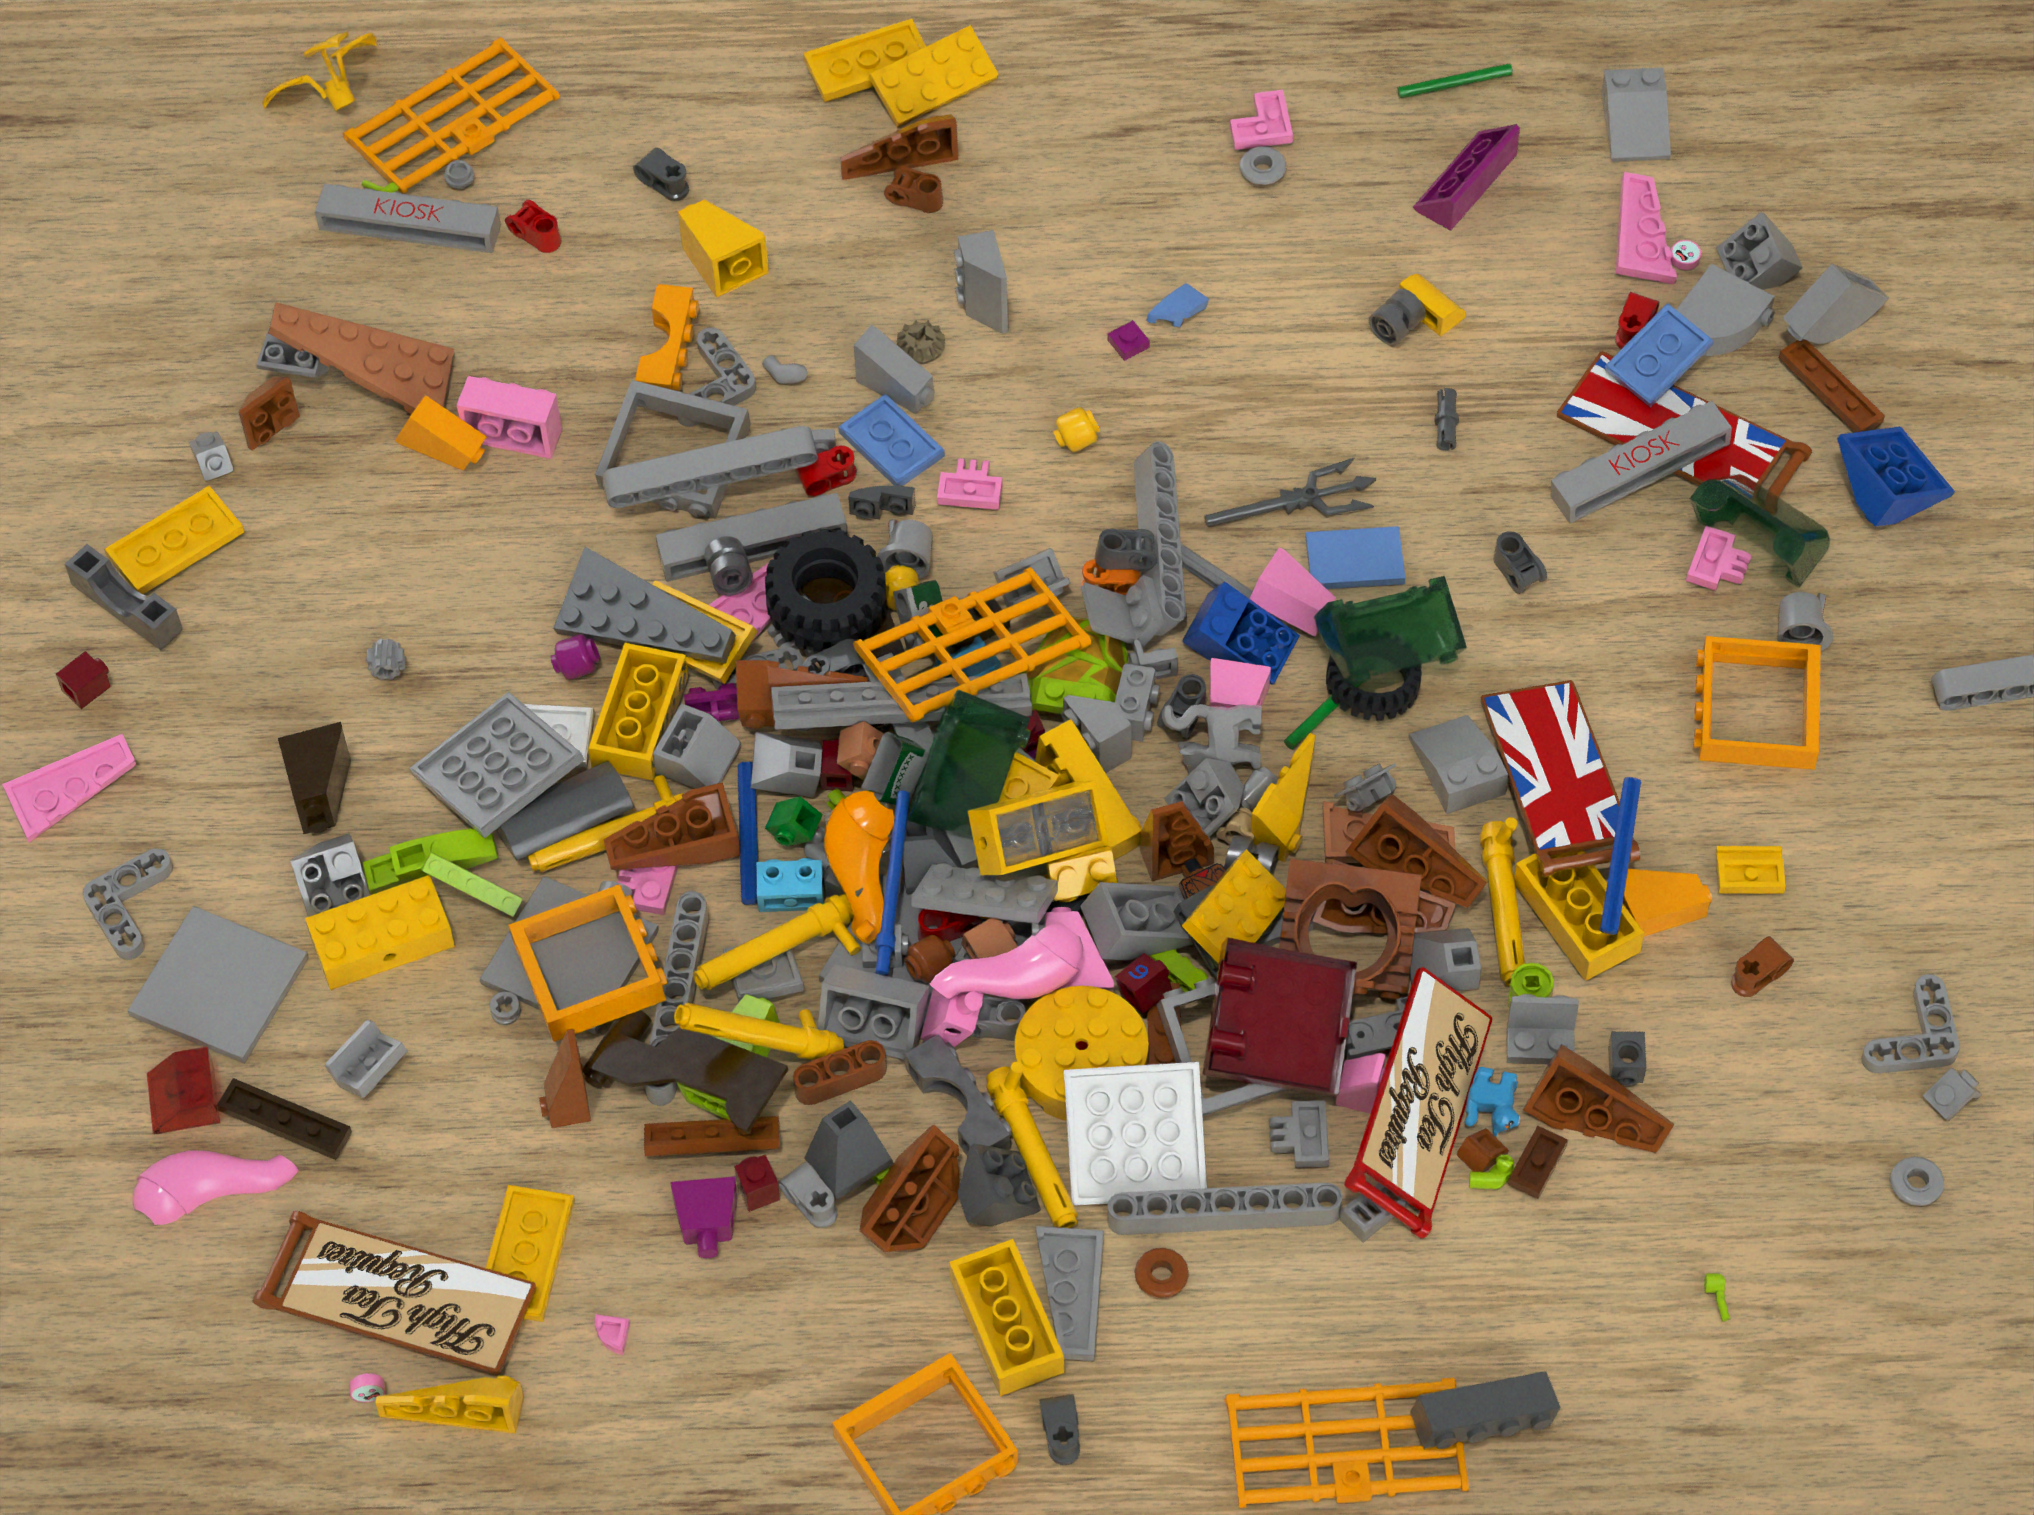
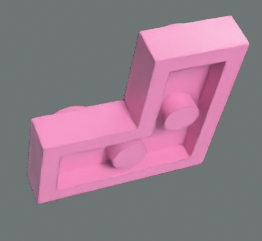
[1230,90,1293,150]

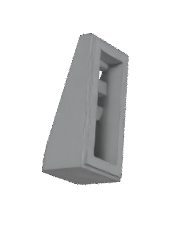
[1340,1183,1410,1242]

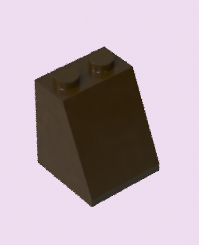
[278,722,351,834]

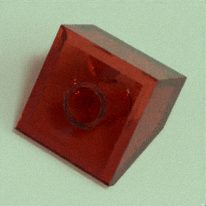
[147,1046,220,1135]

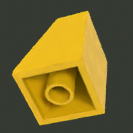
[678,199,769,298]

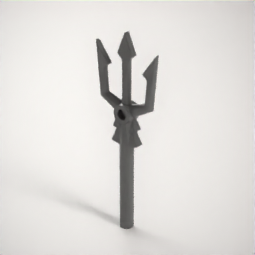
[1204,458,1376,527]

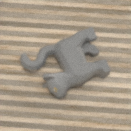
[1162,704,1262,774]

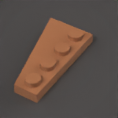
[1322,801,1456,863]

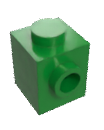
[765,796,823,847]

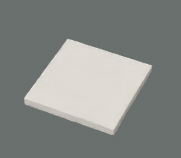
[1064,1062,1207,1205]

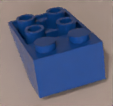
[1182,581,1300,685]

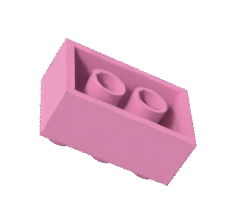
[457,376,562,459]

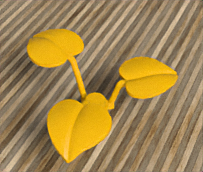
[262,32,377,111]

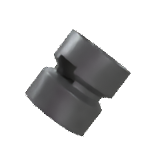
[1368,289,1426,346]
[704,536,753,595]
[1224,834,1279,875]

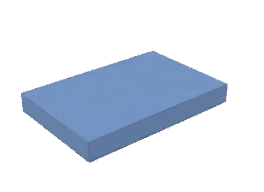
[1605,303,1713,407]
[838,394,945,486]
[1305,526,1406,589]

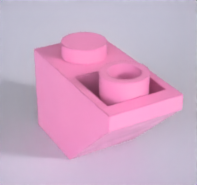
[1335,1053,1386,1114]

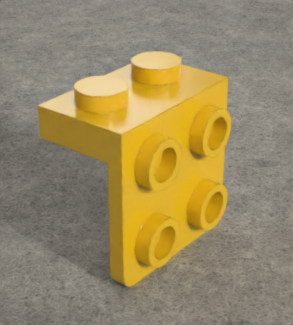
[1043,846,1117,902]

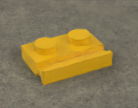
[1715,846,1786,894]

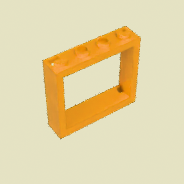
[1693,636,1821,770]
[508,884,668,1042]
[832,1352,1018,1515]

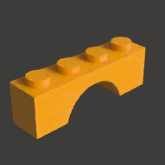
[635,284,699,391]

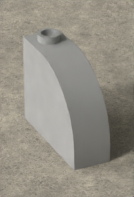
[1676,264,1775,356]
[1783,264,1889,344]

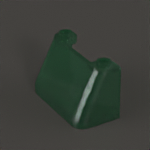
[1689,474,1830,588]
[1314,576,1467,685]
[907,690,1031,836]

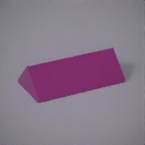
[1413,124,1520,231]

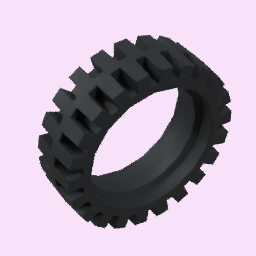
[1326,631,1422,721]

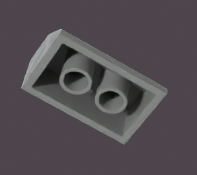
[953,230,1008,334]
[818,964,929,1060]

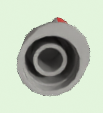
[877,519,932,579]
[1778,592,1833,651]

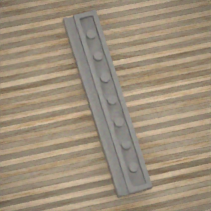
[771,673,1032,730]

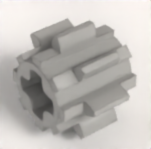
[366,639,406,680]

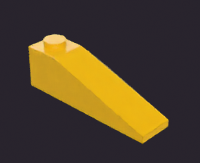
[1251,733,1316,862]
[375,1376,524,1434]

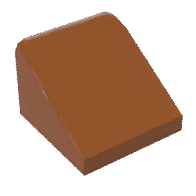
[1457,1128,1509,1172]

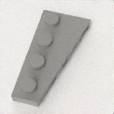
[1035,1226,1104,1361]

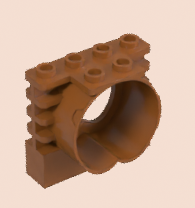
[1279,859,1422,999]

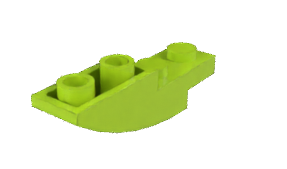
[362,828,499,894]

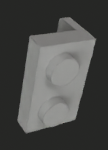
[993,548,1070,607]
[1115,664,1160,742]
[325,1020,407,1098]

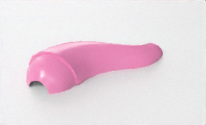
[930,923,1083,999]
[133,1150,299,1225]

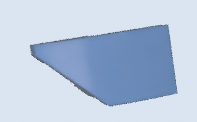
[1146,283,1209,327]

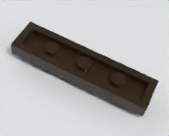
[217,1078,352,1160]

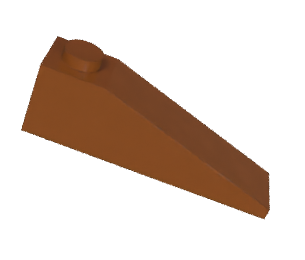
[840,114,958,180]
[736,660,869,729]
[603,782,740,870]
[1345,794,1488,908]
[1140,801,1214,881]
[1311,859,1456,933]
[539,1029,591,1128]
[1523,1044,1674,1153]

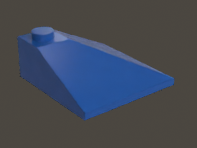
[1837,426,1955,527]

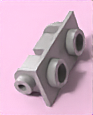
[1334,763,1396,812]

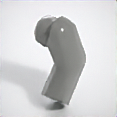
[762,355,807,384]
[804,826,829,872]

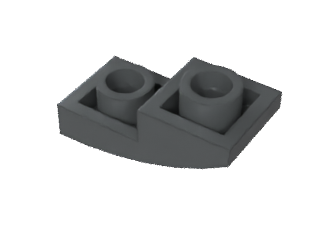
[848,485,916,520]

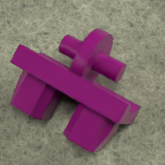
[684,683,740,723]

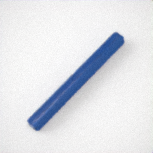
[738,761,758,905]
[1600,777,1641,935]

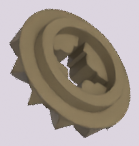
[897,320,945,362]

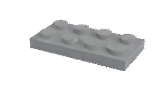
[911,863,1058,924]

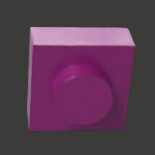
[1108,320,1150,361]

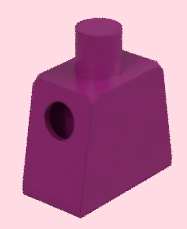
[671,1176,737,1258]

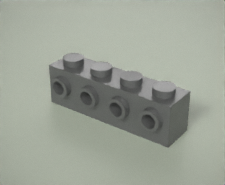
[1410,1371,1561,1449]

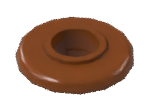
[1134,1248,1189,1298]

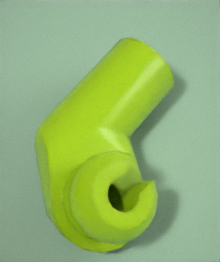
[1469,1155,1515,1189]

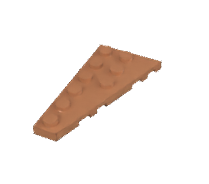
[268,302,454,414]

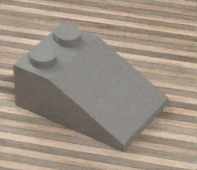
[1601,67,1671,162]
[1408,715,1508,814]
[1081,882,1193,960]

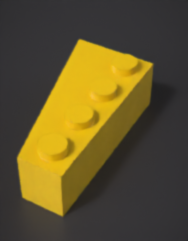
[1035,719,1142,860]

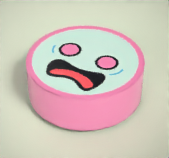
[1671,240,1701,270]
[349,1373,385,1402]

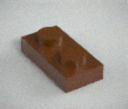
[1508,1125,1568,1199]

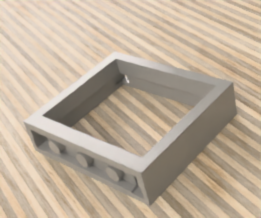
[595,380,751,519]
[1156,978,1286,1116]

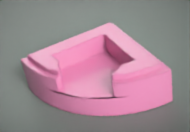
[595,1314,630,1355]

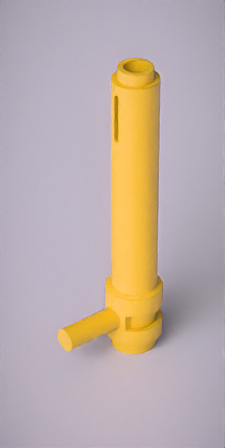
[527,775,683,873]
[1479,817,1525,987]
[693,894,861,990]
[674,1003,844,1060]
[986,1062,1078,1228]

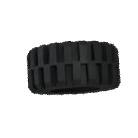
[765,529,886,652]

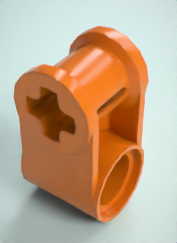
[1081,559,1141,595]

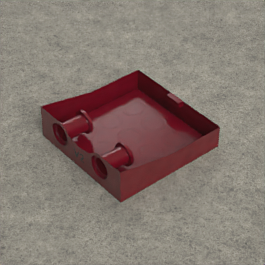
[1202,938,1357,1097]

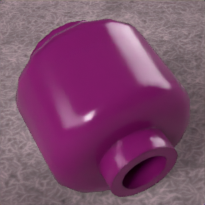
[551,634,600,680]

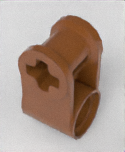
[884,166,943,213]
[1731,936,1794,997]

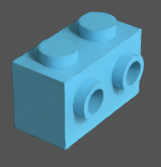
[757,858,824,912]

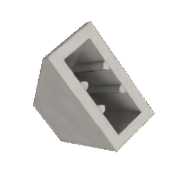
[854,325,935,414]

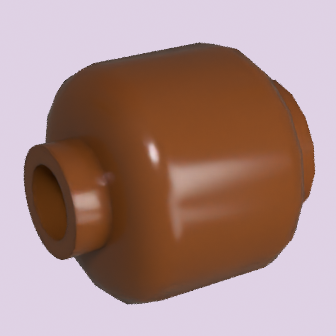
[904,934,955,984]

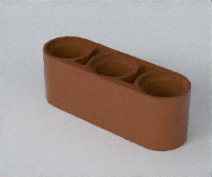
[793,1040,887,1105]

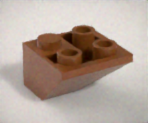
[238,377,300,451]

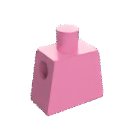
[1210,658,1271,708]
[920,988,984,1047]

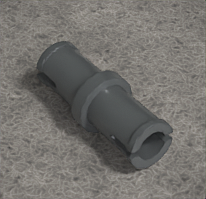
[1434,388,1459,451]

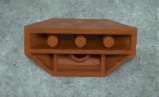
[859,1125,959,1253]

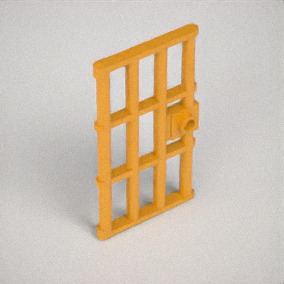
[343,37,560,194]
[853,567,1091,723]
[1224,1377,1469,1508]

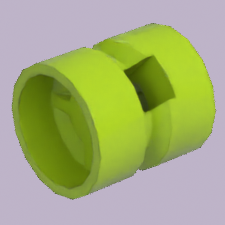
[1507,963,1554,1009]

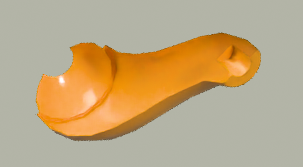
[824,791,894,944]

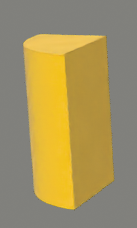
[1399,274,1466,337]

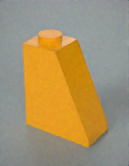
[395,395,487,471]
[1623,869,1712,936]

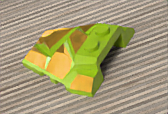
[1005,616,1128,719]

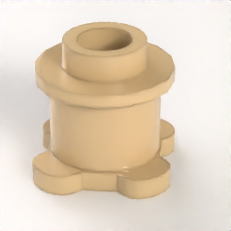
[1216,807,1255,844]

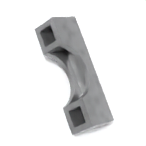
[65,544,183,650]
[904,1034,1012,1155]

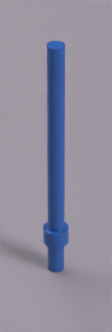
[875,791,910,976]

